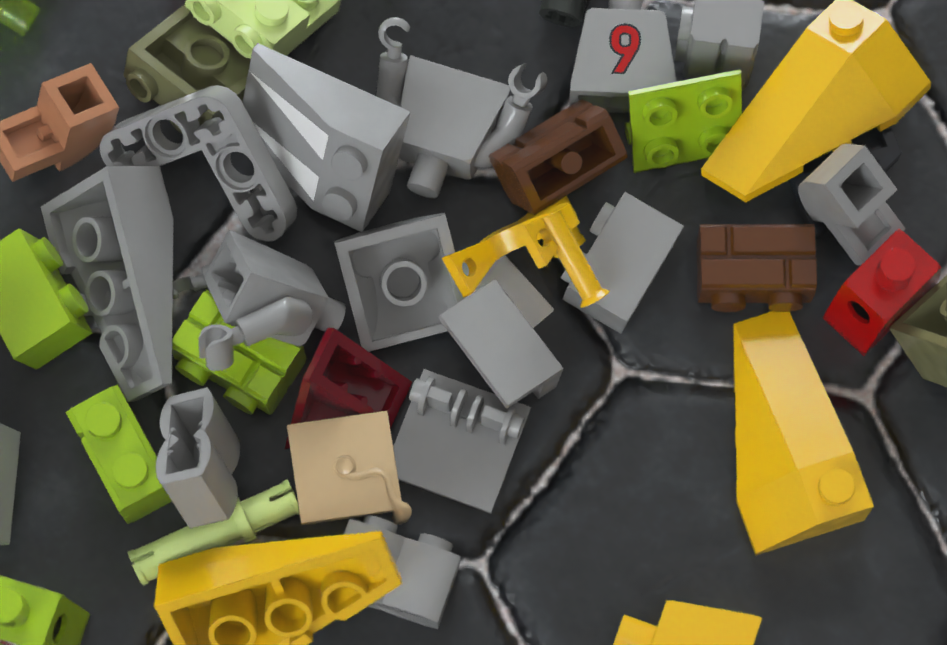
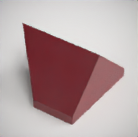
[284,327,412,450]

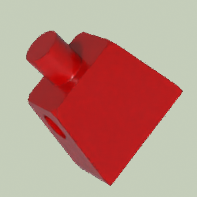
[823,229,942,356]

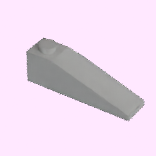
[41,166,174,402]

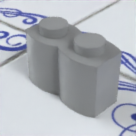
[156,388,240,528]
[344,515,461,629]

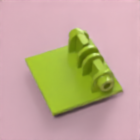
[624,69,742,173]

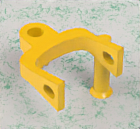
[442,195,610,308]

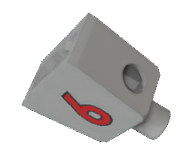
[569,0,677,113]

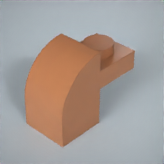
[0,63,119,182]

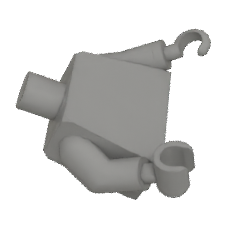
[376,17,548,198]
[173,230,346,371]

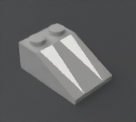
[242,43,411,232]

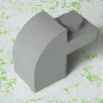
[798,144,906,266]

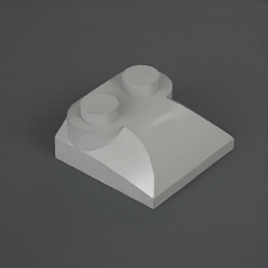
[334,213,467,352]

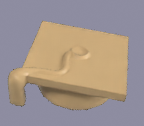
[287,411,412,525]

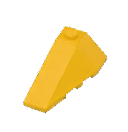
[701,0,931,203]
[733,311,874,556]
[154,531,402,645]

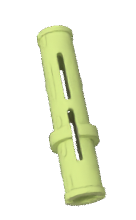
[128,479,300,586]

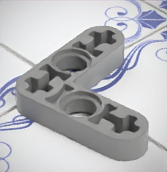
[100,85,297,241]

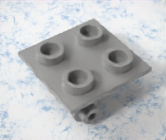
[393,369,531,514]

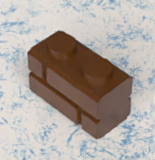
[489,99,628,215]
[696,224,817,312]

